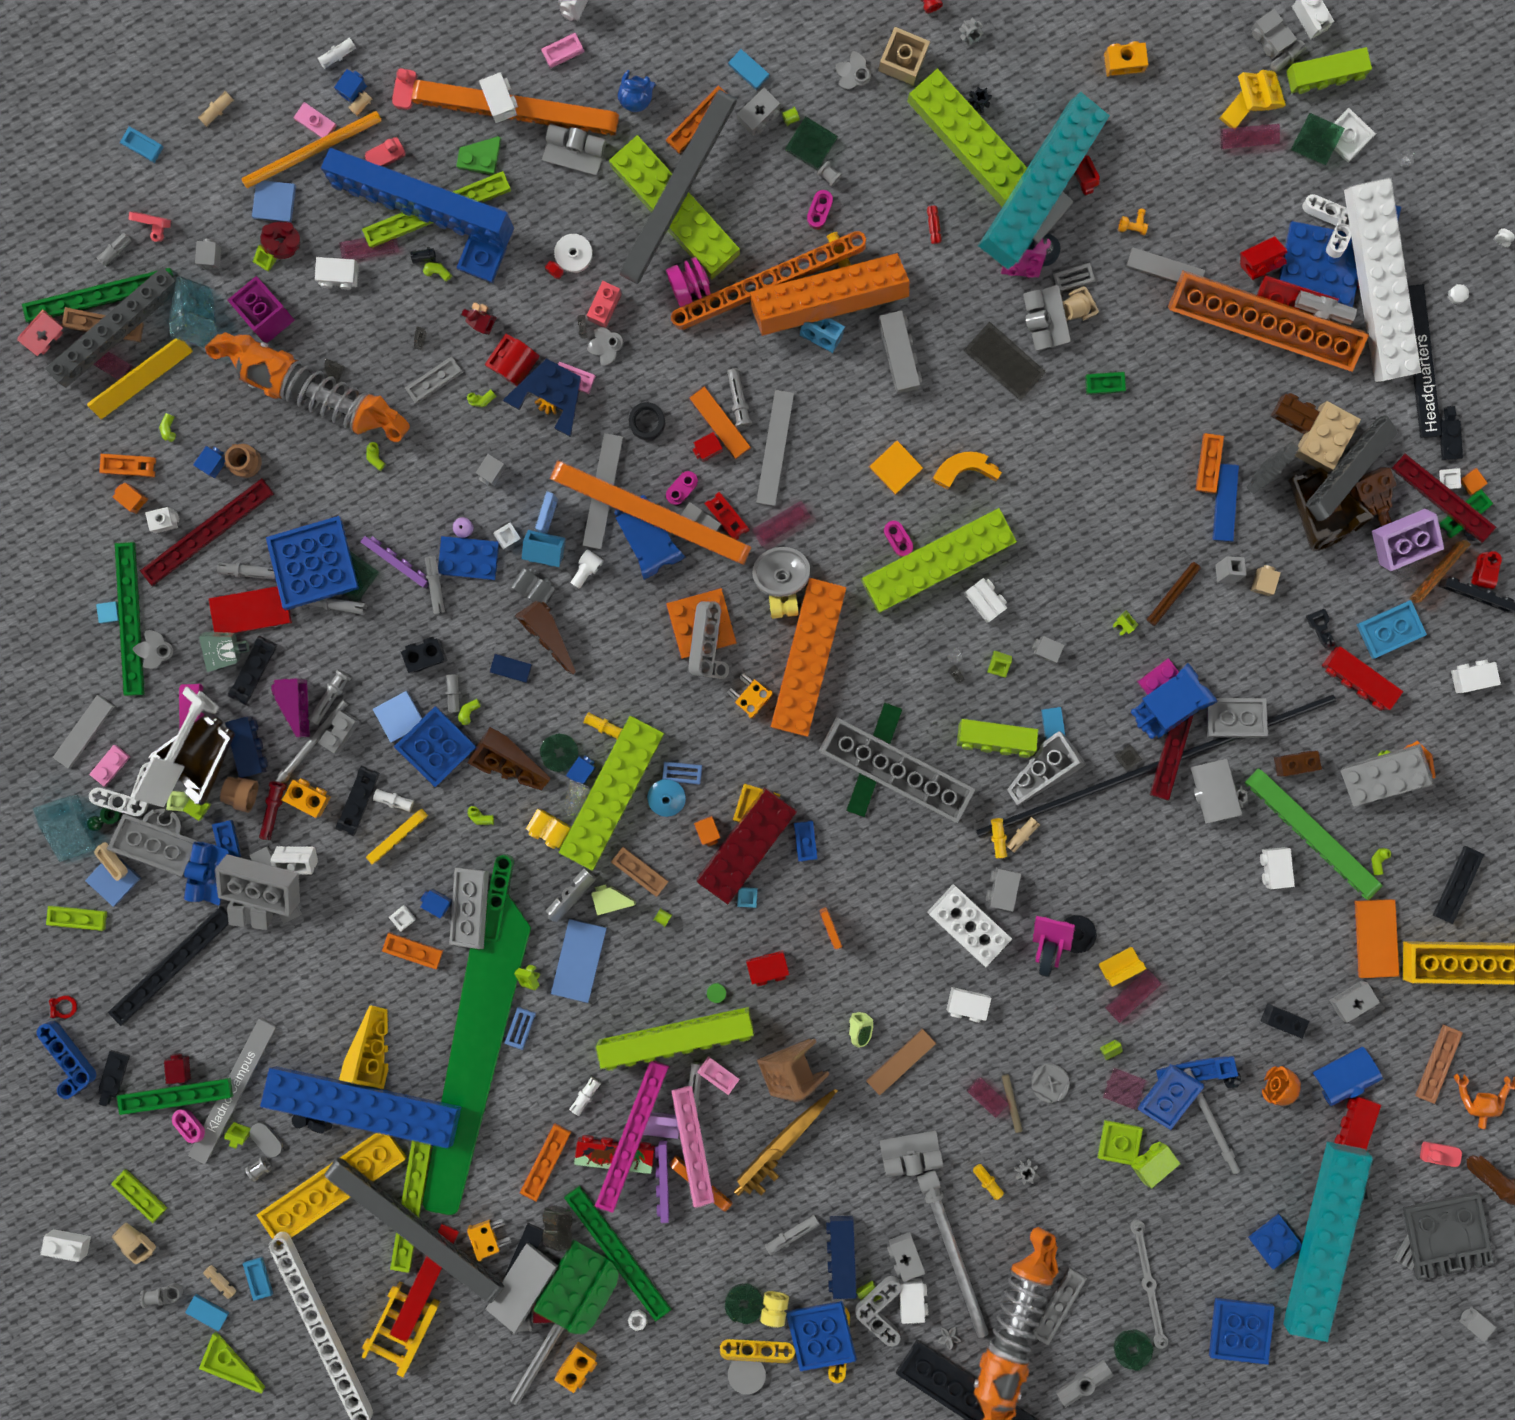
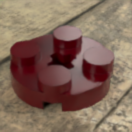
[260,222,300,259]

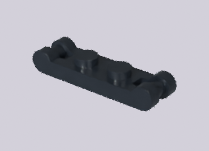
[228,636,277,705]
[335,766,380,836]

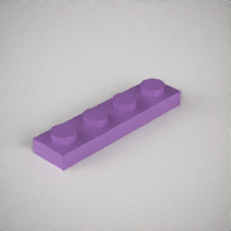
[361,536,429,588]
[655,1141,669,1223]

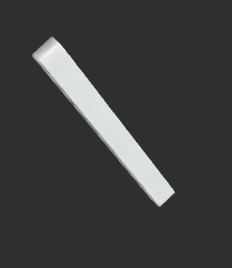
[269,1232,373,1420]

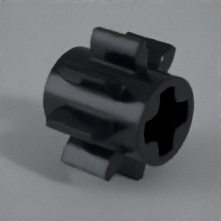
[968,86,992,113]

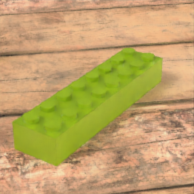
[907,68,1027,207]
[609,135,740,280]
[861,508,1017,614]
[558,716,665,871]
[596,1007,754,1071]

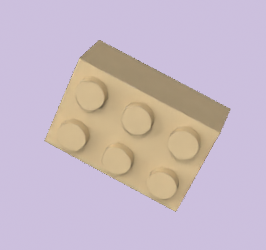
[1295,401,1361,473]

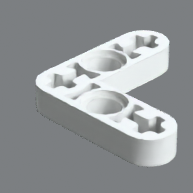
[1302,195,1351,258]
[89,762,150,817]

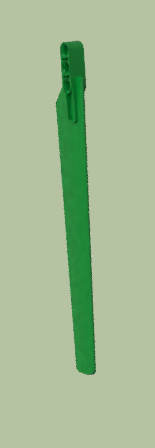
[423,854,531,1215]

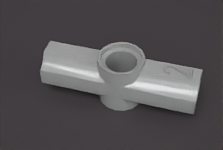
[1294,291,1357,325]
[1055,1359,1114,1408]

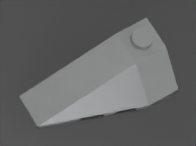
[1007,731,1086,806]

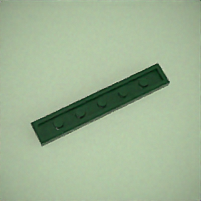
[846,702,902,817]

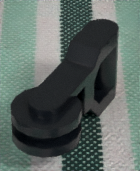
[1306,609,1335,648]
[291,1115,332,1134]

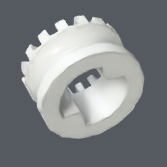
[1494,229,1515,247]

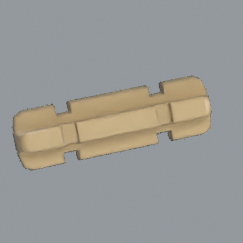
[203,1265,236,1299]

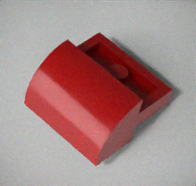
[484,334,540,387]

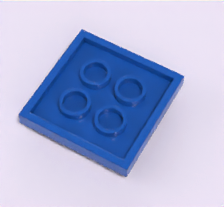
[394,706,477,787]
[1209,1298,1275,1365]
[786,1301,857,1371]

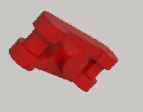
[704,492,750,540]

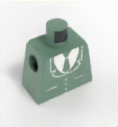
[199,632,249,672]

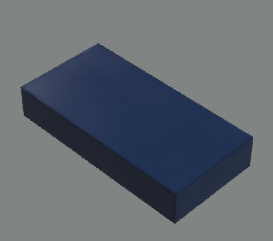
[490,654,532,683]

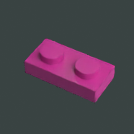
[1137,658,1179,695]

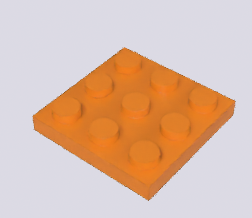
[666,588,737,659]

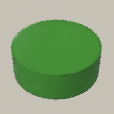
[707,983,726,1003]

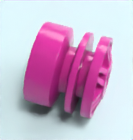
[665,257,711,307]

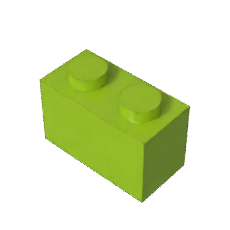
[1131,1141,1180,1189]

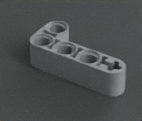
[689,601,729,679]

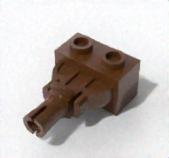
[1349,467,1397,527]

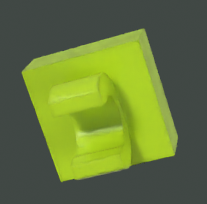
[1113,610,1138,635]
[514,965,540,990]
[224,1122,251,1149]

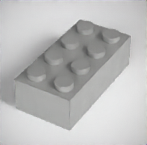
[1340,744,1434,807]
[215,854,300,917]

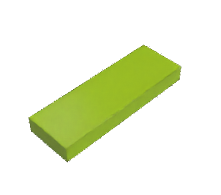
[46,906,107,931]
[111,1169,167,1223]

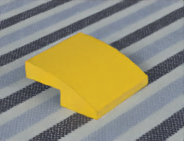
[1238,70,1286,111]

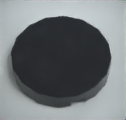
[1063,915,1097,953]

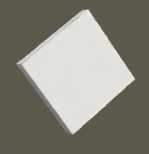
[1321,108,1376,162]

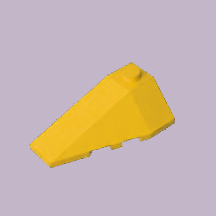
[339,1005,388,1089]

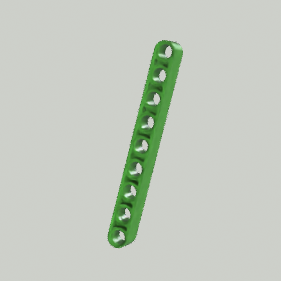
[1244,769,1383,900]

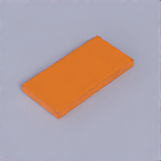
[1355,899,1399,978]

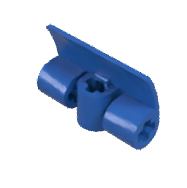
[184,842,229,906]
[1313,1047,1383,1106]

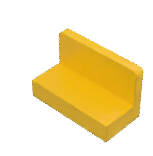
[1099,947,1146,987]

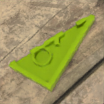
[199,1332,265,1394]

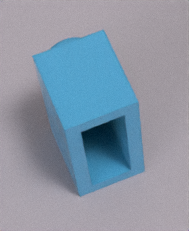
[522,530,565,567]

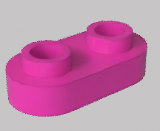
[807,190,833,229]
[666,471,698,505]
[884,521,913,557]
[172,1109,205,1143]

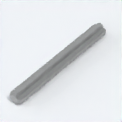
[510,1323,564,1405]

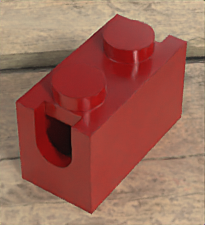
[1240,236,1287,280]
[746,950,789,986]

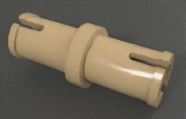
[198,91,234,127]
[1006,817,1040,853]

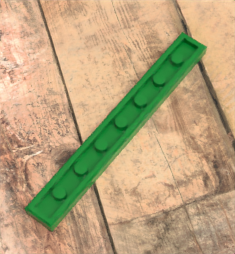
[22,268,174,324]
[114,542,145,696]
[564,1185,671,1322]

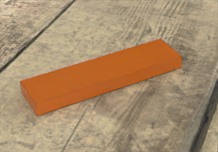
[666,85,726,155]
[689,386,751,460]
[520,1123,571,1202]

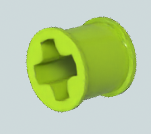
[781,106,800,127]
[653,908,672,928]

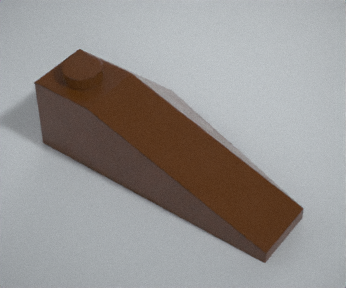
[515,601,576,675]
[468,727,551,791]

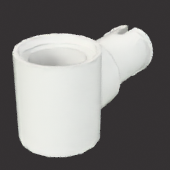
[570,549,604,589]

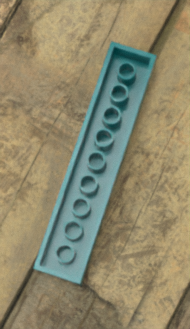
[978,91,1110,270]
[1283,1141,1373,1342]

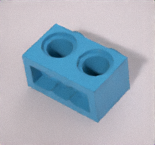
[800,318,845,353]

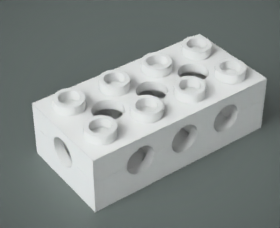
[927,885,1012,967]

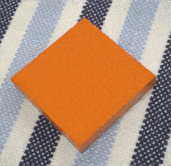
[820,907,842,949]

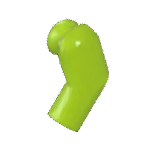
[423,262,452,282]
[467,389,497,407]
[159,413,176,442]
[366,442,386,471]
[458,699,481,725]
[467,806,494,825]
[1371,848,1391,875]

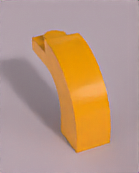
[931,452,1002,490]

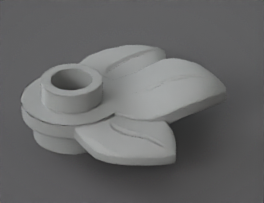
[835,51,871,89]
[587,327,624,366]
[133,630,173,669]

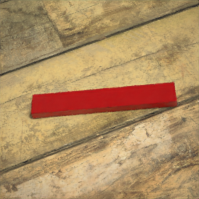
[389,1223,460,1343]

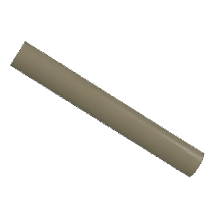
[1001,1074,1023,1133]

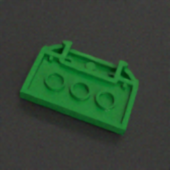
[533,1239,619,1334]

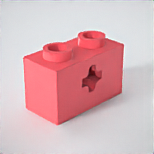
[587,281,622,328]
[17,310,63,356]

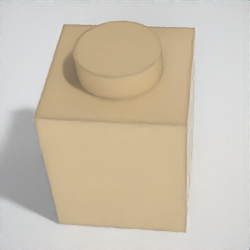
[1250,565,1281,596]

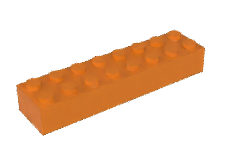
[750,253,910,336]
[771,578,847,737]

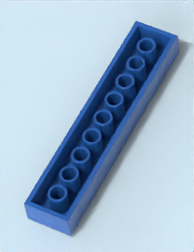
[321,148,514,249]
[260,1066,462,1148]

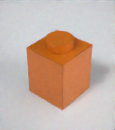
[112,482,148,514]
[694,816,721,847]

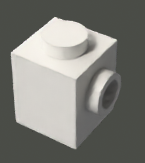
[145,507,179,533]

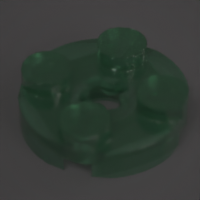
[540,733,579,772]
[725,1283,763,1324]
[1114,1329,1154,1371]

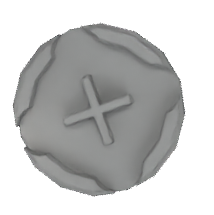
[1031,1064,1070,1103]
[728,1354,766,1394]

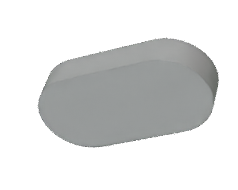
[250,1122,283,1157]

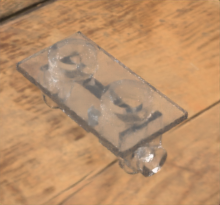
[564,780,589,816]

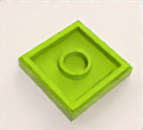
[1097,1120,1143,1165]

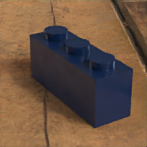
[225,716,268,778]

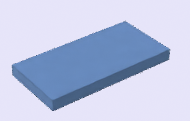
[551,919,607,1003]

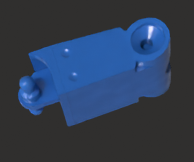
[614,495,686,580]
[1131,663,1218,739]

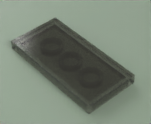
[964,321,1046,401]

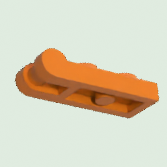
[99,454,156,478]

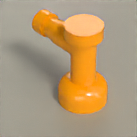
[1118,209,1148,235]

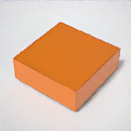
[1461,468,1488,495]

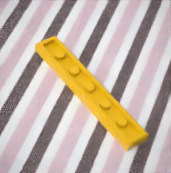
[87,335,193,420]

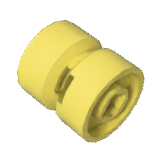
[769,593,798,619]
[760,1291,789,1327]

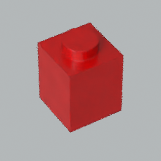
[692,432,723,462]

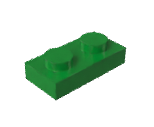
[1085,372,1126,395]

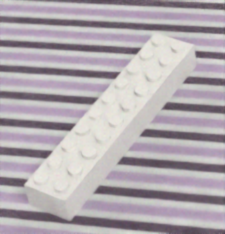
[1344,178,1421,382]

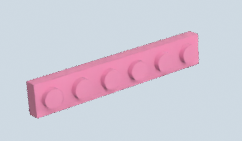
[671,1086,714,1207]

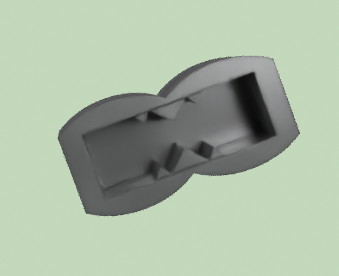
[511,567,556,605]

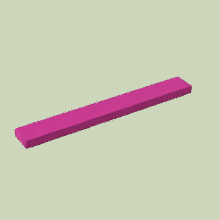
[595,1060,669,1213]

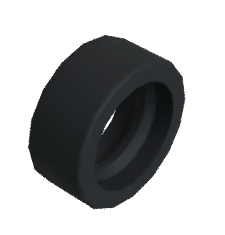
[628,402,665,440]

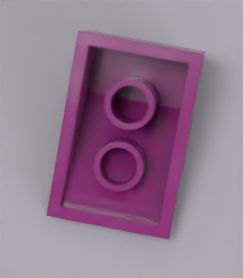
[227,276,295,343]
[272,678,310,737]

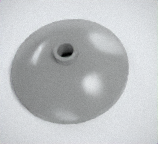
[752,547,810,597]

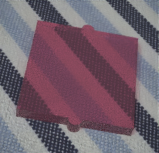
[1103,1068,1146,1110]

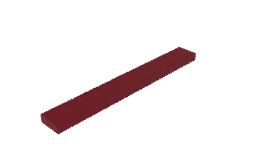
[140,478,274,586]

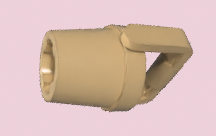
[1063,287,1099,321]
[112,1223,156,1264]

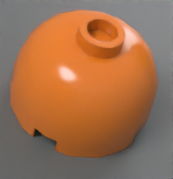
[1262,1066,1301,1106]

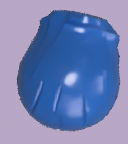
[618,70,656,112]

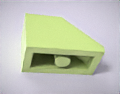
[591,884,636,915]

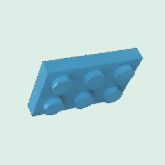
[1356,600,1427,659]

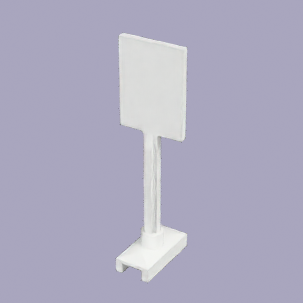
[132,687,219,807]

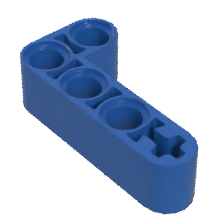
[37,1021,96,1099]

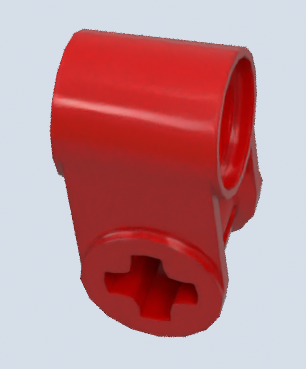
[1471,551,1502,589]

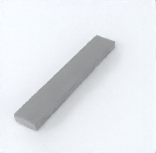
[756,390,794,506]
[582,433,623,550]

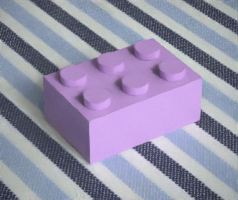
[1372,509,1444,571]

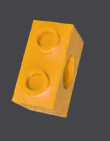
[1104,41,1148,76]

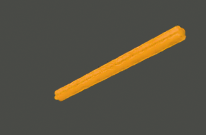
[242,111,382,188]

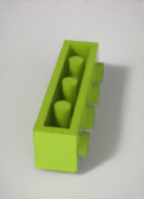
[1286,47,1372,94]
[957,719,1038,758]

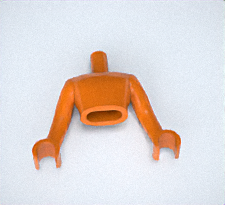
[1454,1074,1515,1129]

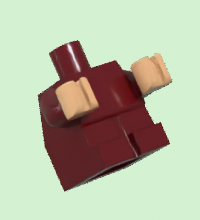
[461,303,497,335]

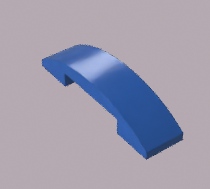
[1156,1056,1238,1081]

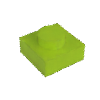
[183,798,212,821]

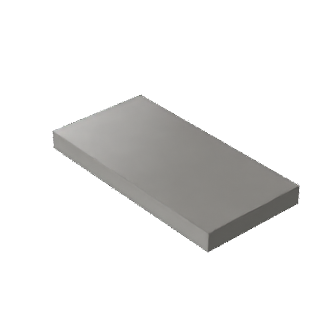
[449,868,489,949]
[486,1243,558,1333]

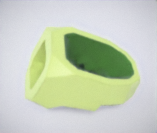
[849,1012,874,1048]

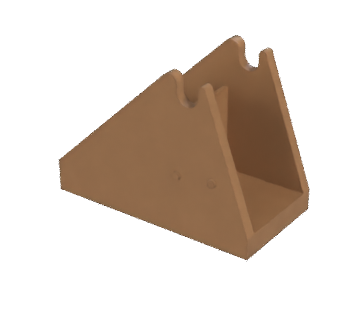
[757,1039,829,1101]

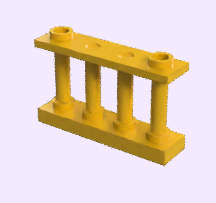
[362,1281,440,1378]

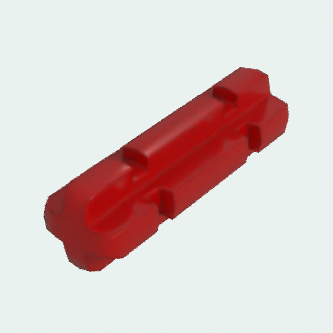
[927,206,942,244]

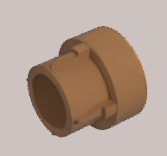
[224,444,262,478]
[220,777,259,813]

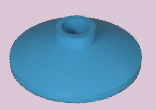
[647,779,686,817]

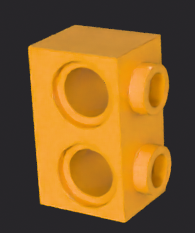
[282,778,331,818]
[555,1342,597,1393]

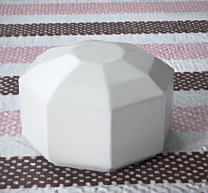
[1448,284,1469,304]
[628,1309,647,1331]

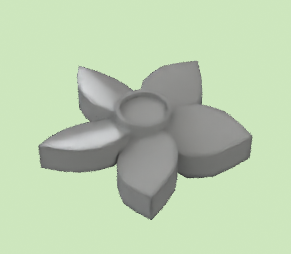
[937,1327,961,1350]

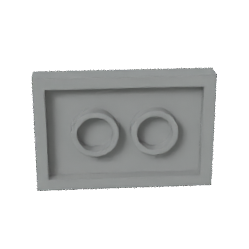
[1206,698,1268,738]

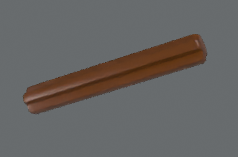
[1147,562,1201,626]

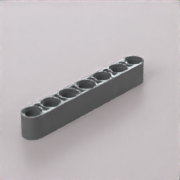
[1306,415,1398,521]

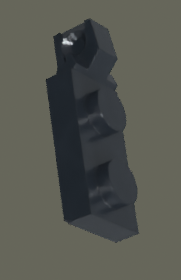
[1440,406,1463,461]
[98,1050,130,1107]

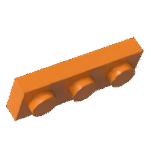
[1195,433,1224,494]
[382,932,444,970]

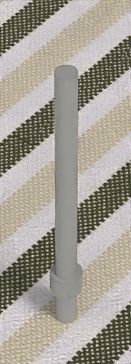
[269,700,349,790]
[1183,1068,1240,1174]

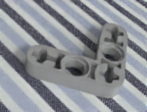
[855,1276,901,1347]

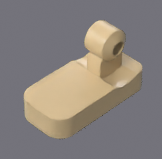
[94,842,128,881]

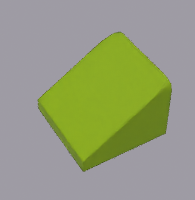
[252,244,277,272]
[987,651,1012,678]
[1100,1040,1123,1060]
[856,1280,882,1305]

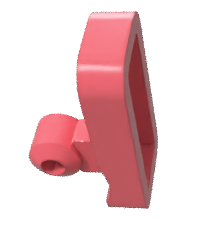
[392,68,417,110]
[365,137,406,167]
[129,211,171,242]
[1420,1141,1462,1167]

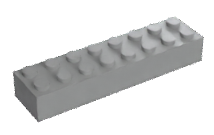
[819,717,975,824]

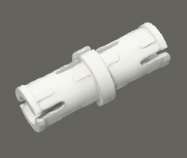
[317,38,356,69]
[373,789,414,812]
[569,1077,601,1116]

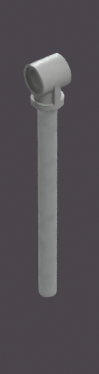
[916,1170,989,1338]

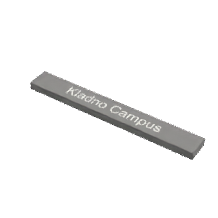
[188,1017,277,1165]

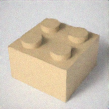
[878,27,930,85]

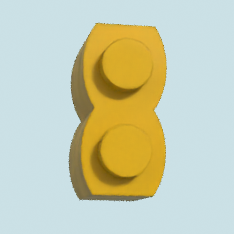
[526,808,571,849]

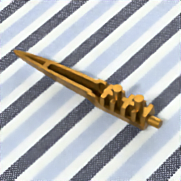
[734,1089,838,1196]

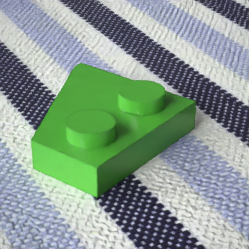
[456,137,501,175]

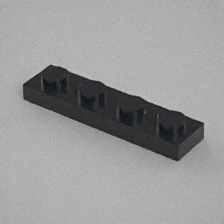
[1438,577,1515,613]
[1433,846,1485,924]

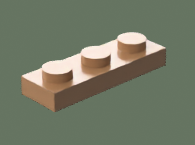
[611,847,669,897]

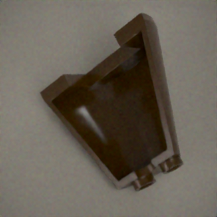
[1288,468,1374,552]
[149,715,236,805]

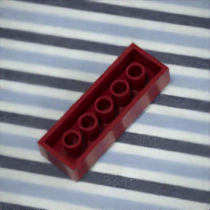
[697,787,797,905]

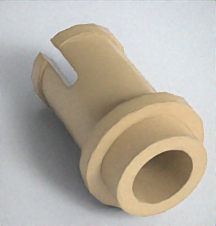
[348,91,372,116]

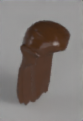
[1466,1155,1515,1206]

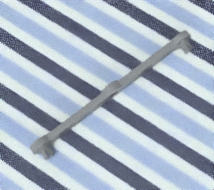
[1130,1219,1168,1349]

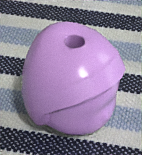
[453,517,473,538]

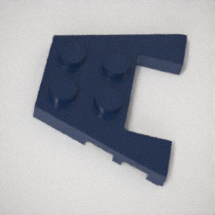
[503,358,581,437]

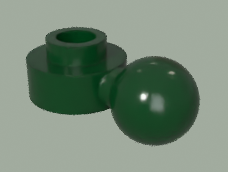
[87,805,122,831]

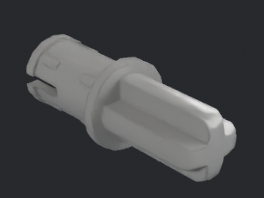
[1271,40,1306,72]
[96,233,131,267]
[445,675,461,713]

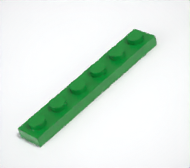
[117,1078,233,1115]

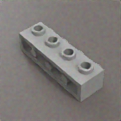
[878,310,922,394]

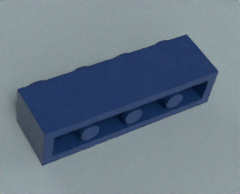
[826,1215,856,1299]

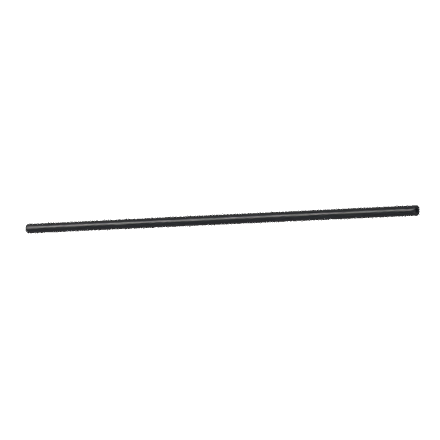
[976,694,1336,837]

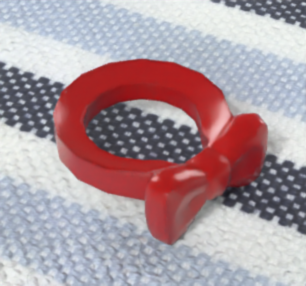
[49,995,77,1019]

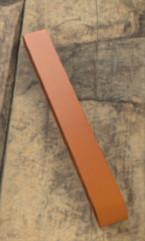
[411,80,619,136]
[671,231,866,330]
[550,461,752,565]

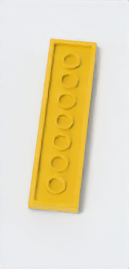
[256,1133,407,1246]

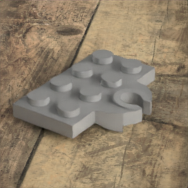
[107,809,198,878]

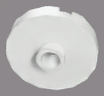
[554,234,592,273]

